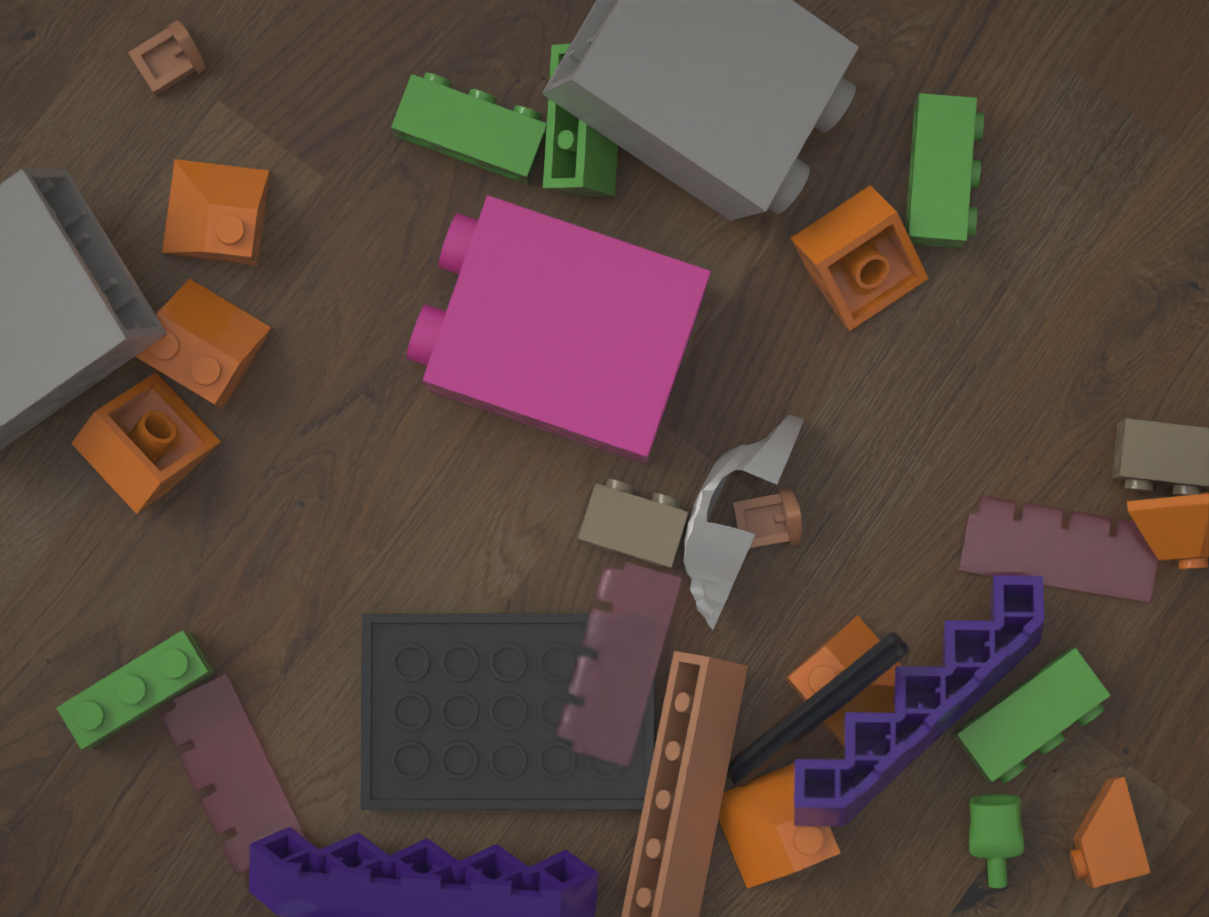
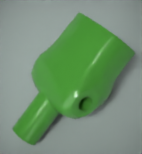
[969,794,1024,888]

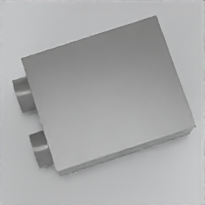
[542,0,859,221]
[0,169,167,451]

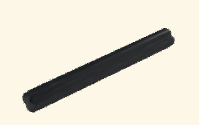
[727,632,909,787]

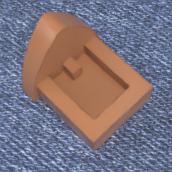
[128,20,207,96]
[732,488,802,549]

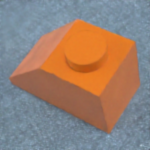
[1069,776,1151,888]

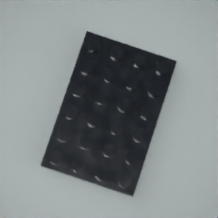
[361,613,654,810]

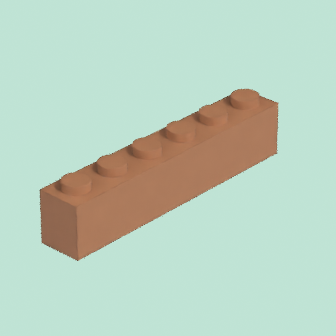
[621,651,748,917]

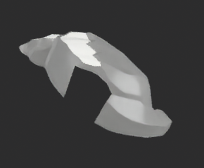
[683,415,804,630]

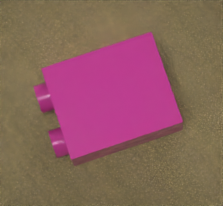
[406,195,711,465]

